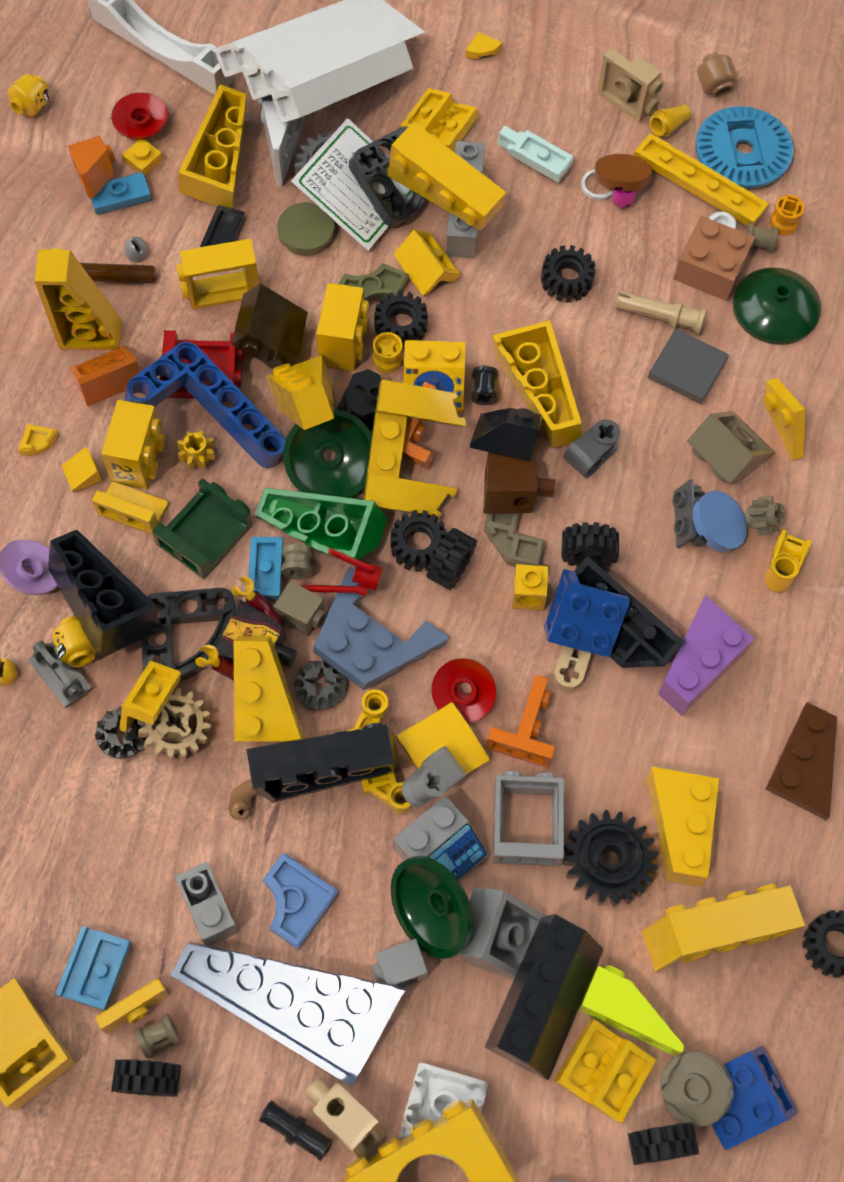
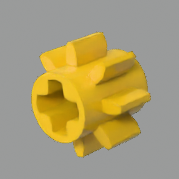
[177,430,215,470]

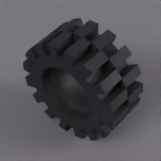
[541,245,596,302]
[374,291,428,349]
[390,510,447,572]
[561,522,619,568]
[426,528,477,590]
[802,910,844,978]
[111,1059,181,1097]
[628,1122,700,1165]

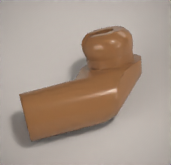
[228,779,258,820]

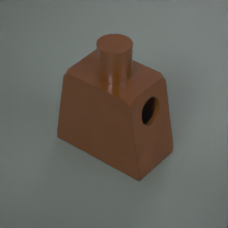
[483,452,555,514]

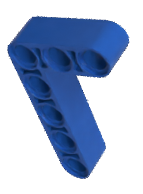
[124,342,286,468]

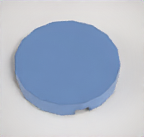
[693,491,747,553]

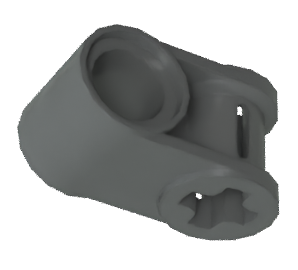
[563,419,620,478]

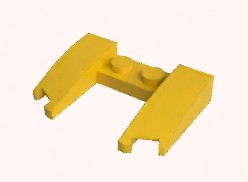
[363,380,466,517]

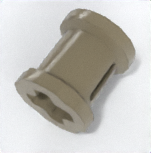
[746,223,778,253]
[134,1013,181,1059]

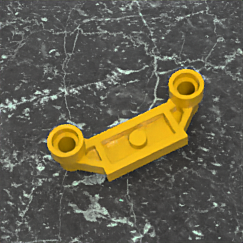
[347,689,413,814]

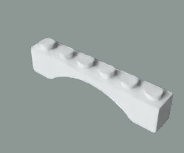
[88,0,235,95]

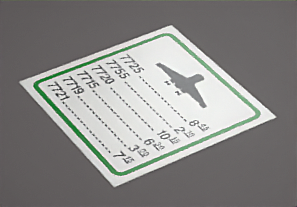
[291,118,413,250]

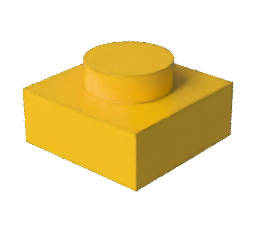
[122,139,163,176]

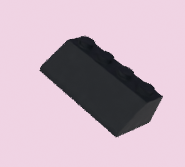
[484,914,603,1080]

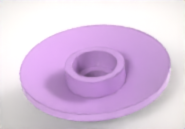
[0,539,57,595]

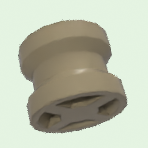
[281,544,314,580]

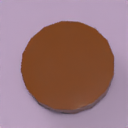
[595,154,652,192]

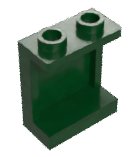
[152,478,253,580]

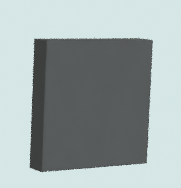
[648,328,729,404]

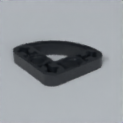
[349,127,425,227]
[142,588,236,682]

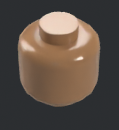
[697,52,738,97]

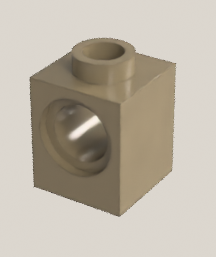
[273,581,326,636]

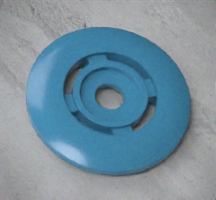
[695,106,794,188]

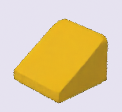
[61,447,102,493]

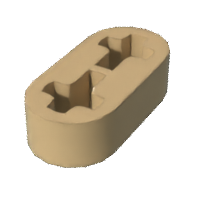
[553,646,591,693]

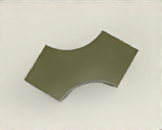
[338,263,409,302]

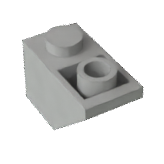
[175,862,239,946]

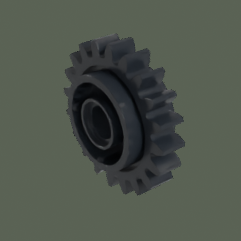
[562,810,659,907]

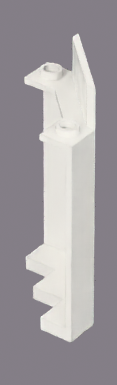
[214,0,425,123]

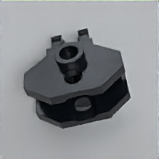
[337,369,382,431]

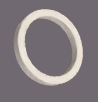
[581,169,613,200]

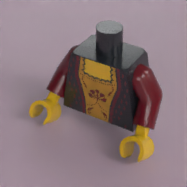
[195,576,297,681]

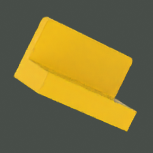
[394,229,461,296]
[91,481,168,535]
[120,660,181,732]

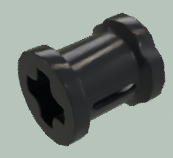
[471,365,498,405]

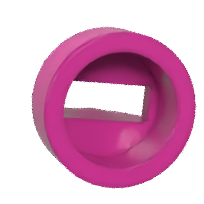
[612,186,636,208]

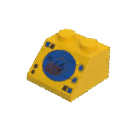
[403,340,465,413]

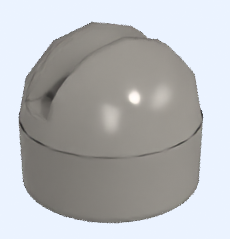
[124,236,149,263]

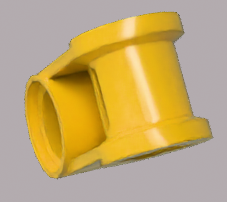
[764,528,812,592]

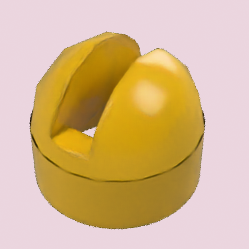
[0,658,18,686]

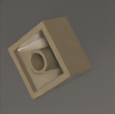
[687,411,775,484]

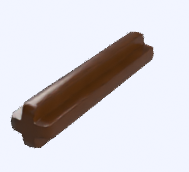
[80,263,156,283]

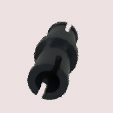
[259,1100,333,1161]

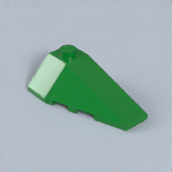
[255,488,388,560]

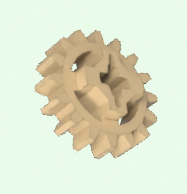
[137,688,211,761]

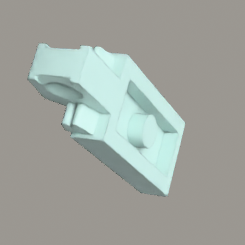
[497,126,574,183]

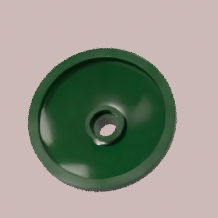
[733,267,821,345]
[283,409,372,498]
[390,856,472,959]

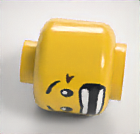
[8,74,50,117]
[52,616,96,667]

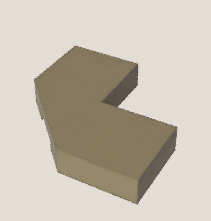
[483,513,545,567]

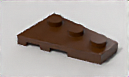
[765,702,837,820]

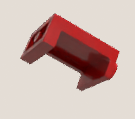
[160,330,244,399]

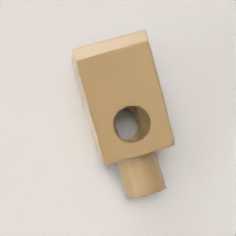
[305,1078,388,1159]

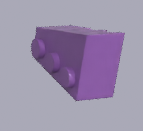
[658,595,754,716]

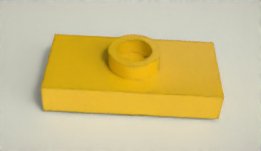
[95,979,169,1034]

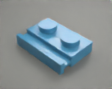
[56,926,132,1011]

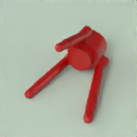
[302,548,383,596]

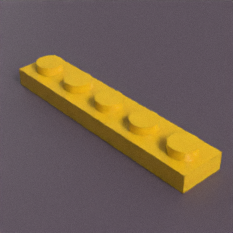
[634,133,769,226]

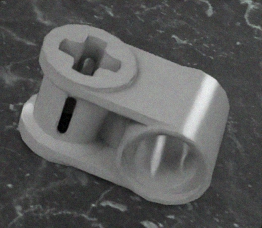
[402,746,466,807]

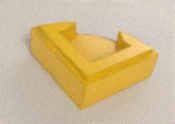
[465,32,502,59]
[18,424,59,456]

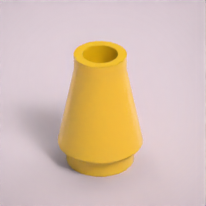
[649,104,691,137]

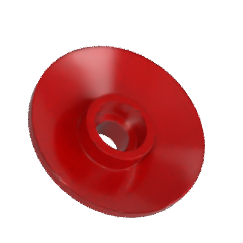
[111,92,168,139]
[431,658,497,723]

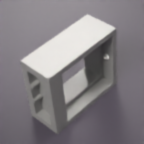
[492,771,564,866]

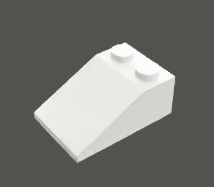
[258,95,305,186]

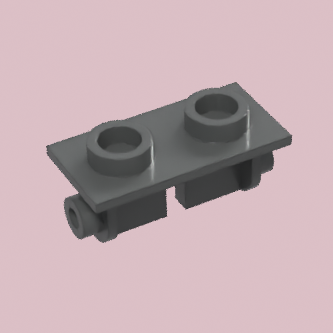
[672,479,706,548]
[28,641,93,708]

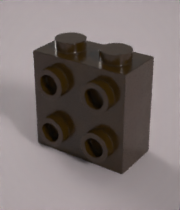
[231,283,308,369]

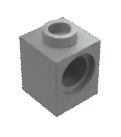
[372,939,428,987]

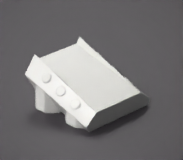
[398,1063,488,1164]

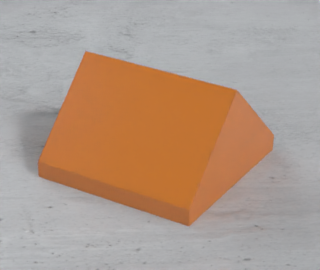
[69,345,140,407]

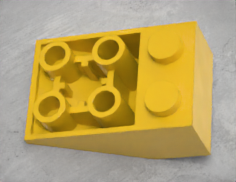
[0,978,76,1111]

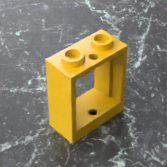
[176,238,259,310]

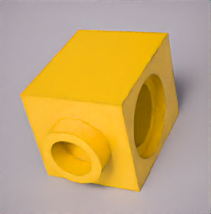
[512,564,548,611]

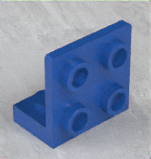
[544,569,630,657]
[711,1046,798,1150]

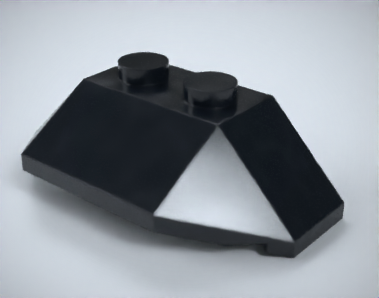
[574,556,686,668]

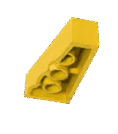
[388,122,506,231]

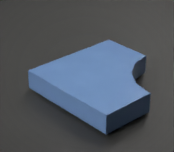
[263,852,339,950]

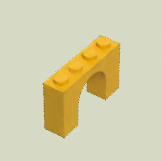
[342,1098,519,1182]

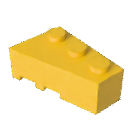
[234,636,304,742]
[646,766,719,887]

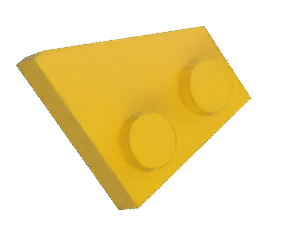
[763,378,806,460]

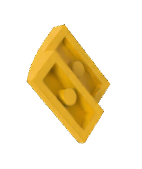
[400,88,479,151]
[396,702,490,775]
[554,1019,656,1124]

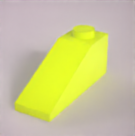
[578,965,685,1057]

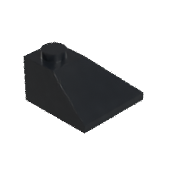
[469,408,541,461]

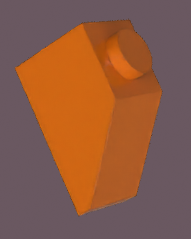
[67,136,116,199]

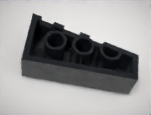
[48,529,157,659]
[246,723,401,803]

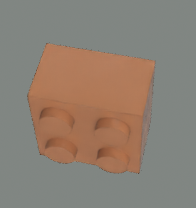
[673,216,755,301]

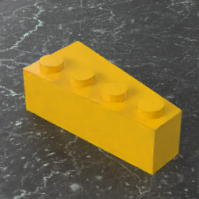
[178,84,247,208]
[34,248,122,350]
[492,320,582,448]
[266,355,334,430]
[642,883,805,972]

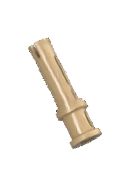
[615,290,707,335]

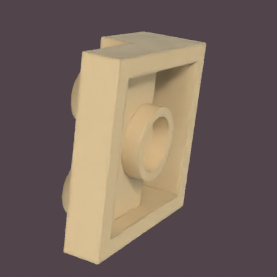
[597,48,664,123]

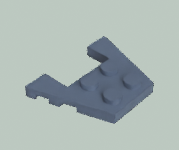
[313,566,449,690]

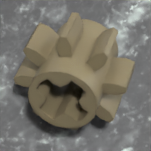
[746,496,785,536]

